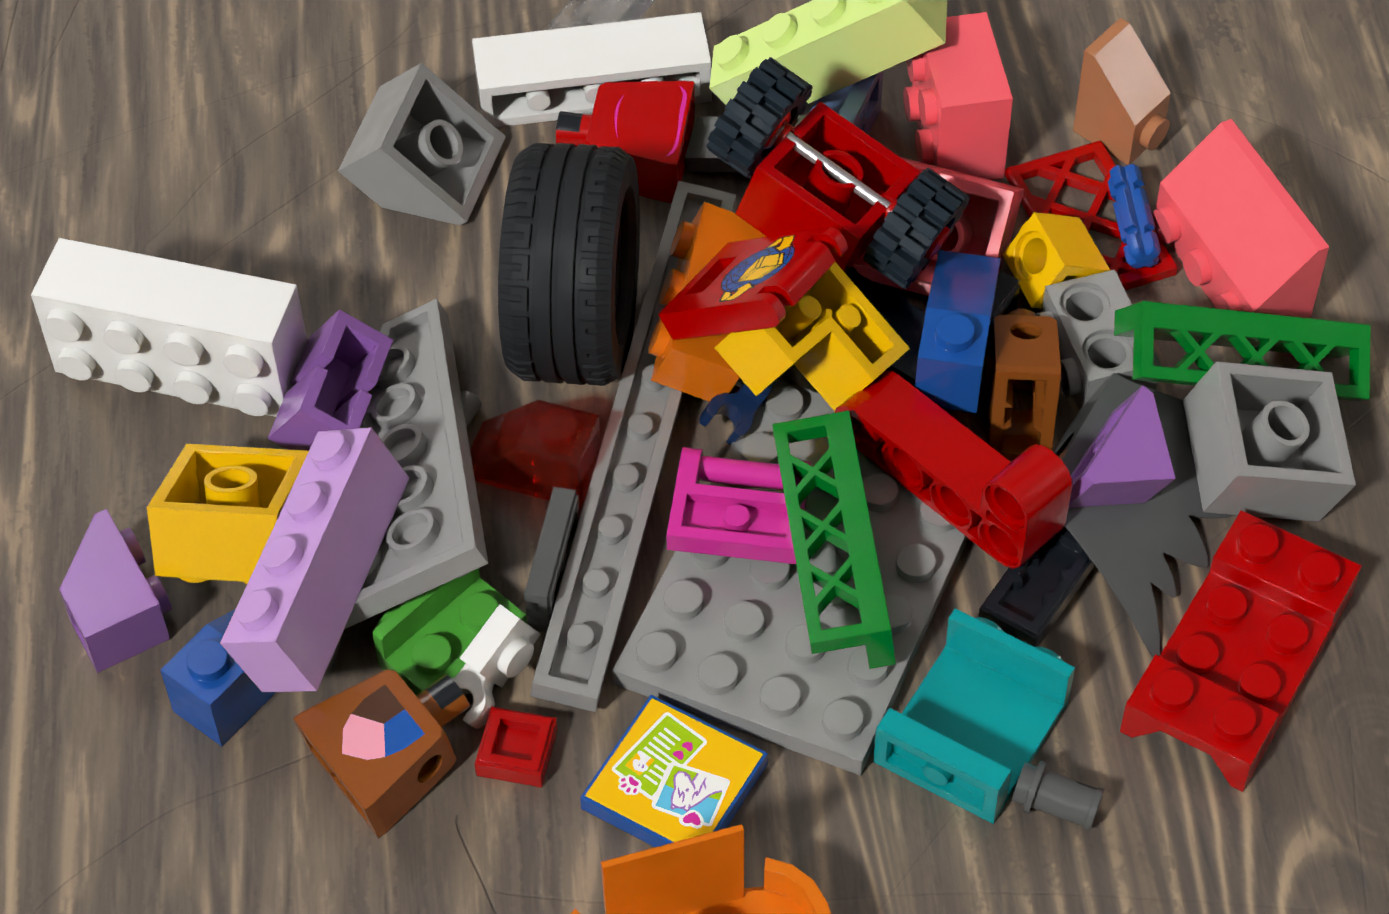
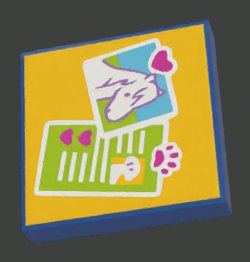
[580,695,768,847]

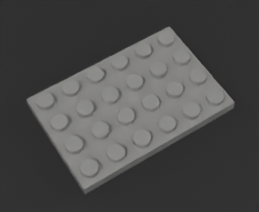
[613,379,1002,776]

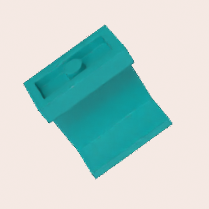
[873,608,1075,824]

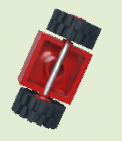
[706,57,970,289]

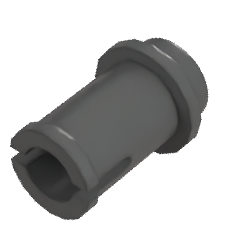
[1012,761,1105,831]

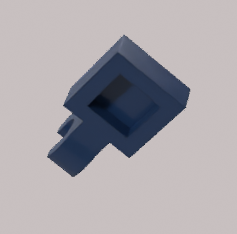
[699,376,781,446]

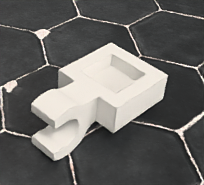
[452,604,541,729]

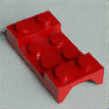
[1120,510,1362,792]

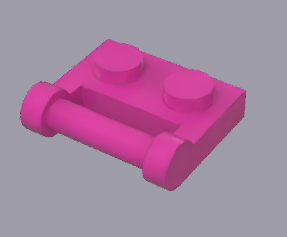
[666,447,812,564]

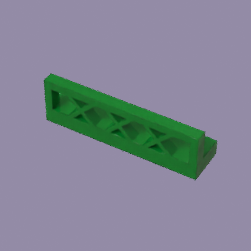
[1114,301,1371,402]
[772,411,896,669]

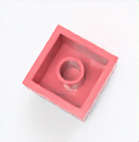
[903,12,1013,180]

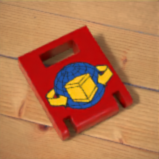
[658,227,848,340]

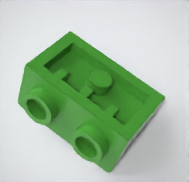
[373,568,527,695]

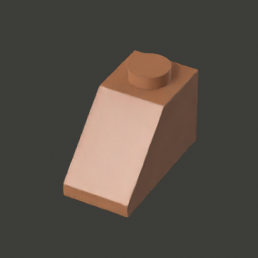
[1073,18,1171,165]

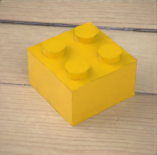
[147,444,309,584]

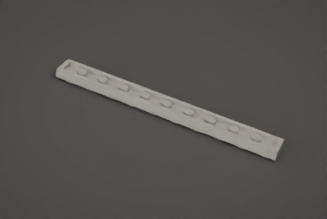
[531,181,736,712]

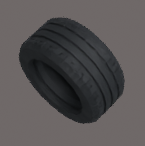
[498,143,640,386]

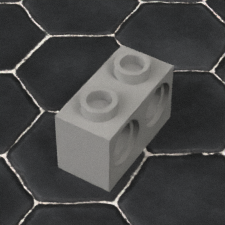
[1036,269,1161,411]

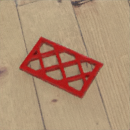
[1004,140,1178,291]

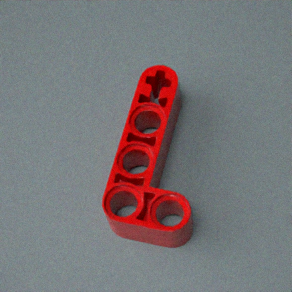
[835,370,1072,569]

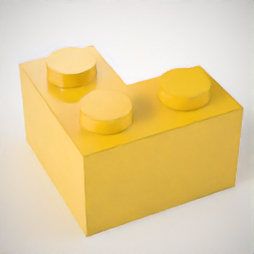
[715,262,910,411]

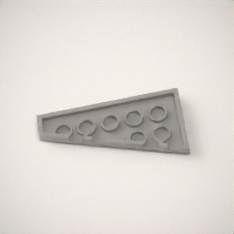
[344,299,488,629]

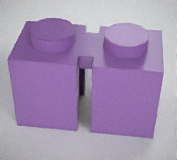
[267,309,393,451]

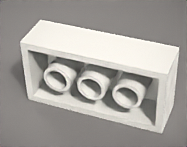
[31,238,307,417]

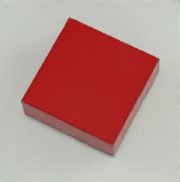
[474,706,558,788]

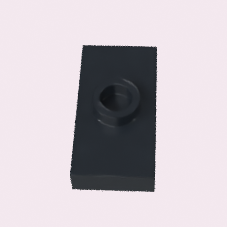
[978,527,1095,647]

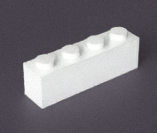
[472,12,712,127]

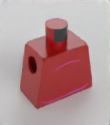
[556,81,695,203]

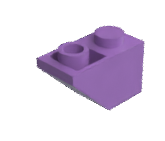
[59,509,172,673]

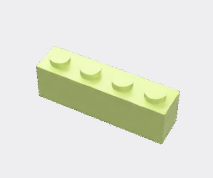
[709,0,947,105]

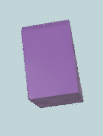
[1068,385,1176,508]

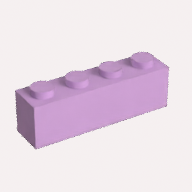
[220,427,409,692]

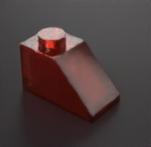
[470,399,601,509]

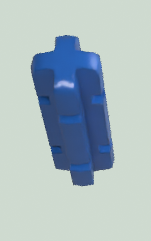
[1108,163,1161,269]

